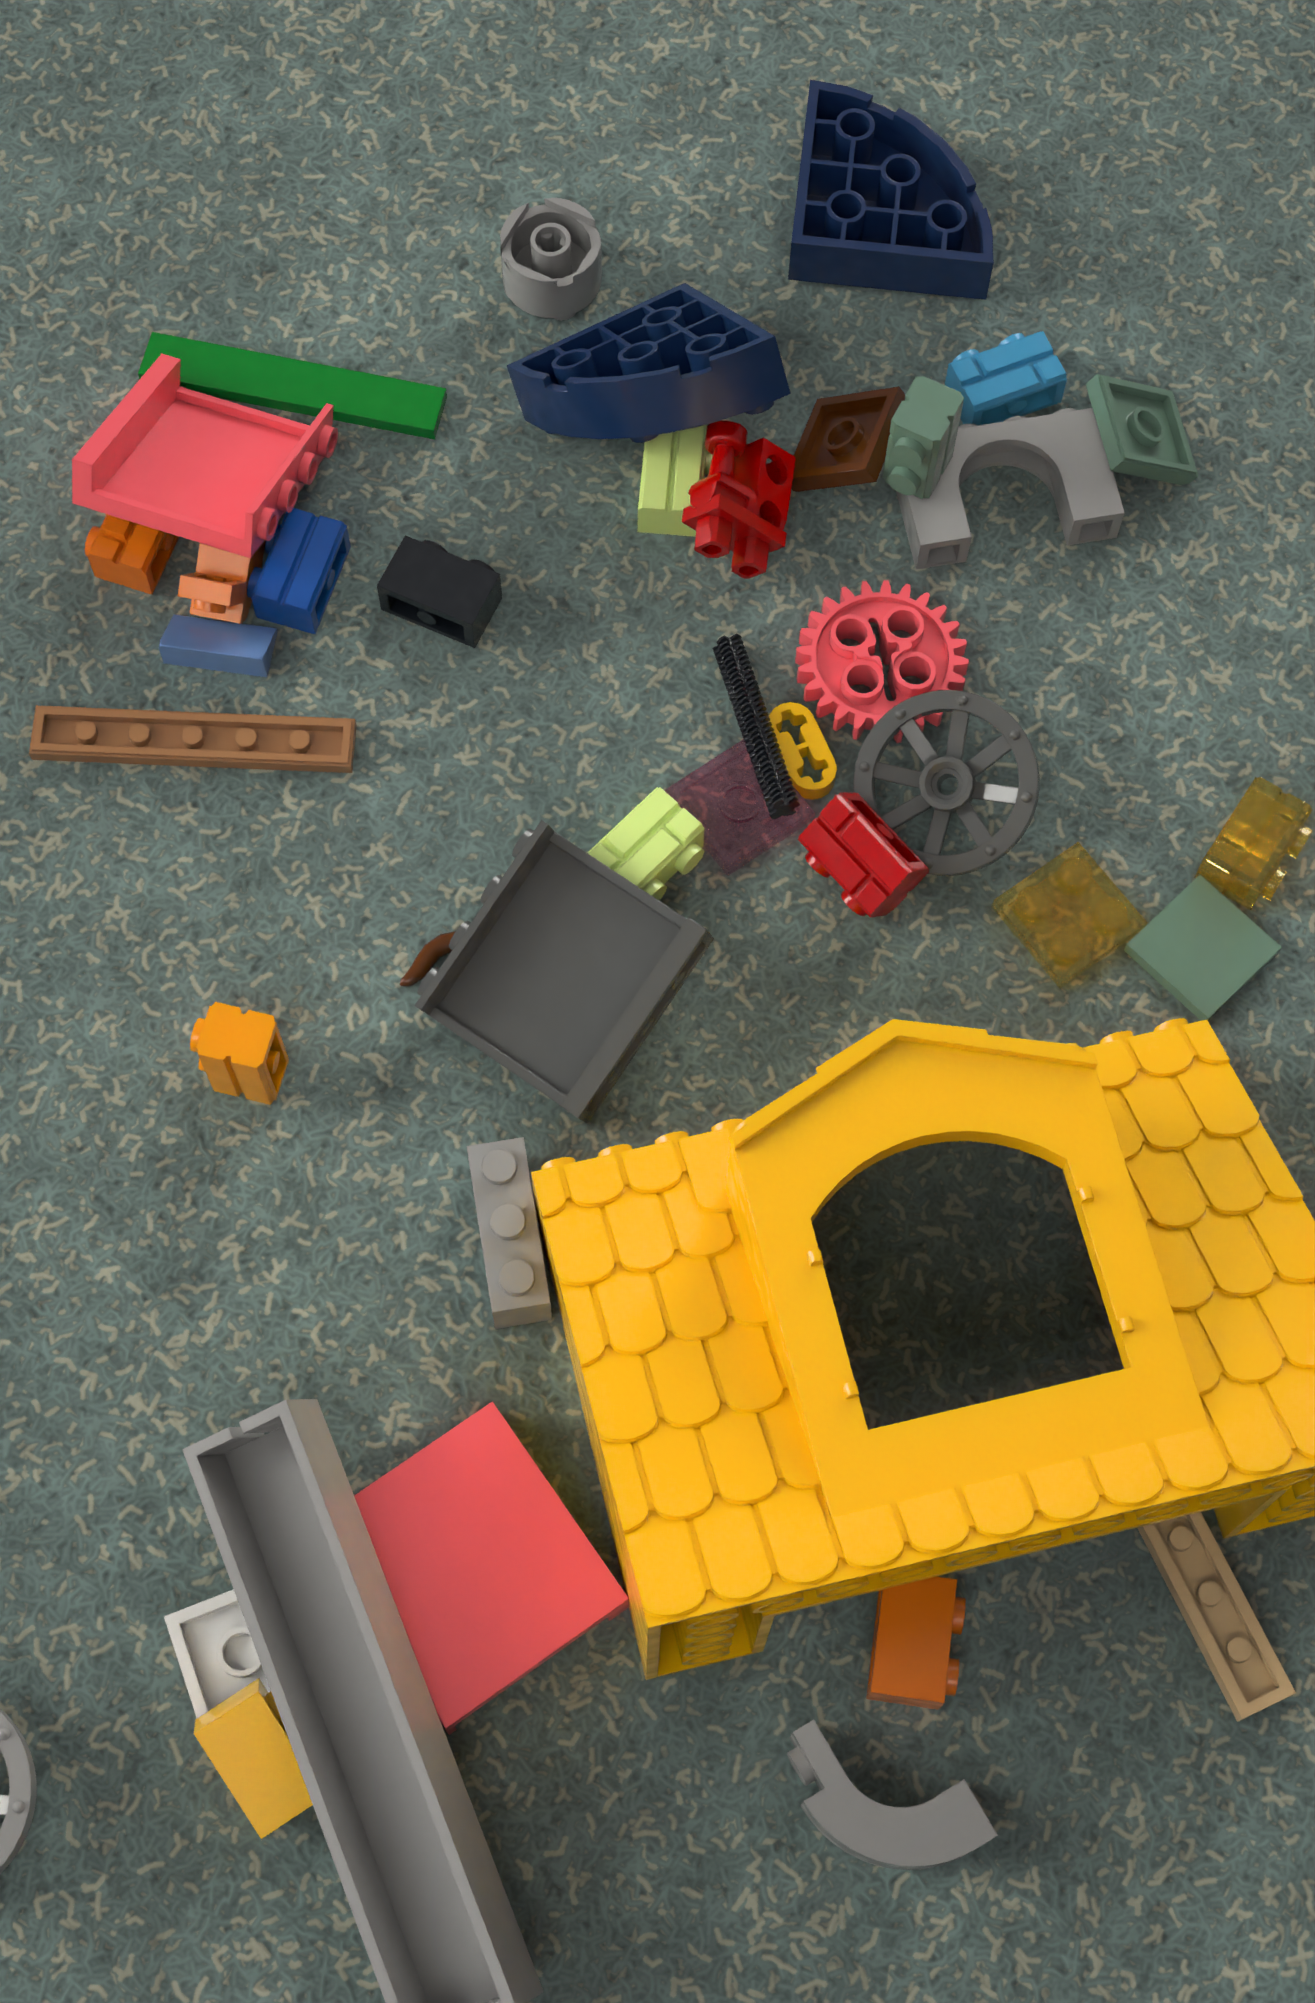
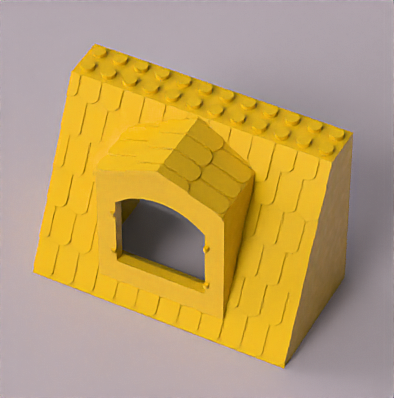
[531,1018,1315,1680]

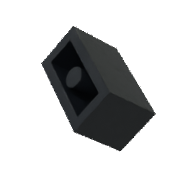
[377,535,502,648]

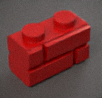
[798,792,930,917]

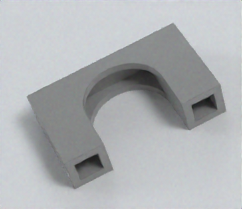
[896,408,1125,570]

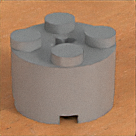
[500,198,602,320]

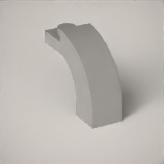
[787,1719,998,1870]

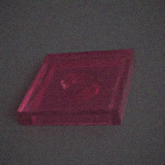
[664,740,815,876]

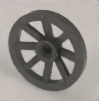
[853,690,1040,876]

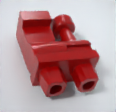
[682,420,796,579]

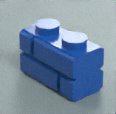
[247,508,351,634]

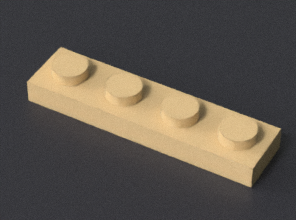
[1137,1512,1296,1722]

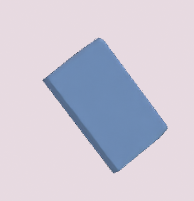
[159,615,277,677]

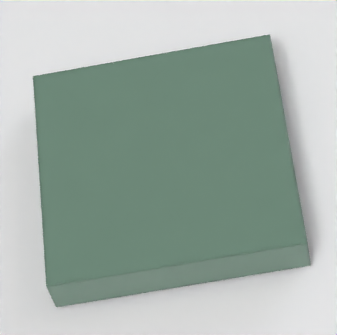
[1085,374,1198,485]
[1124,875,1282,1021]

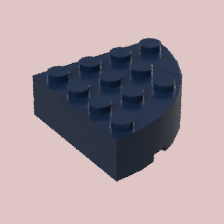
[788,80,994,300]
[507,283,791,443]

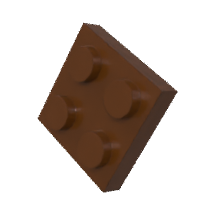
[791,386,905,492]

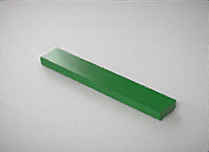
[138,332,447,440]

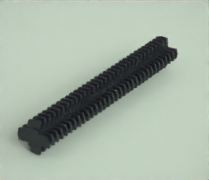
[712,634,800,820]

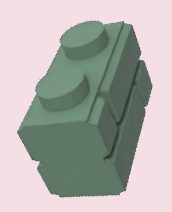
[882,376,964,499]

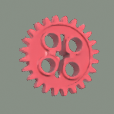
[795,580,969,743]

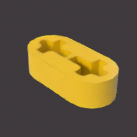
[769,702,837,800]

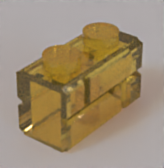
[1194,777,1313,910]

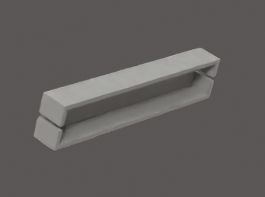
[182,1399,544,2003]

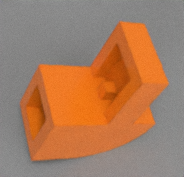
[178,540,266,624]

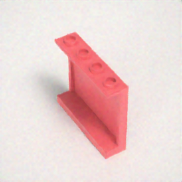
[72,354,338,558]
[354,1401,629,1735]

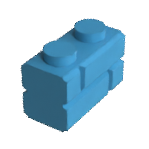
[945,331,1067,426]

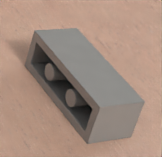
[466,1137,552,1329]

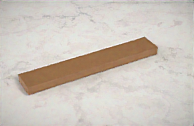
[29,705,357,773]

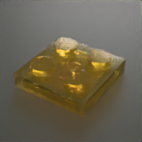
[991,842,1148,989]

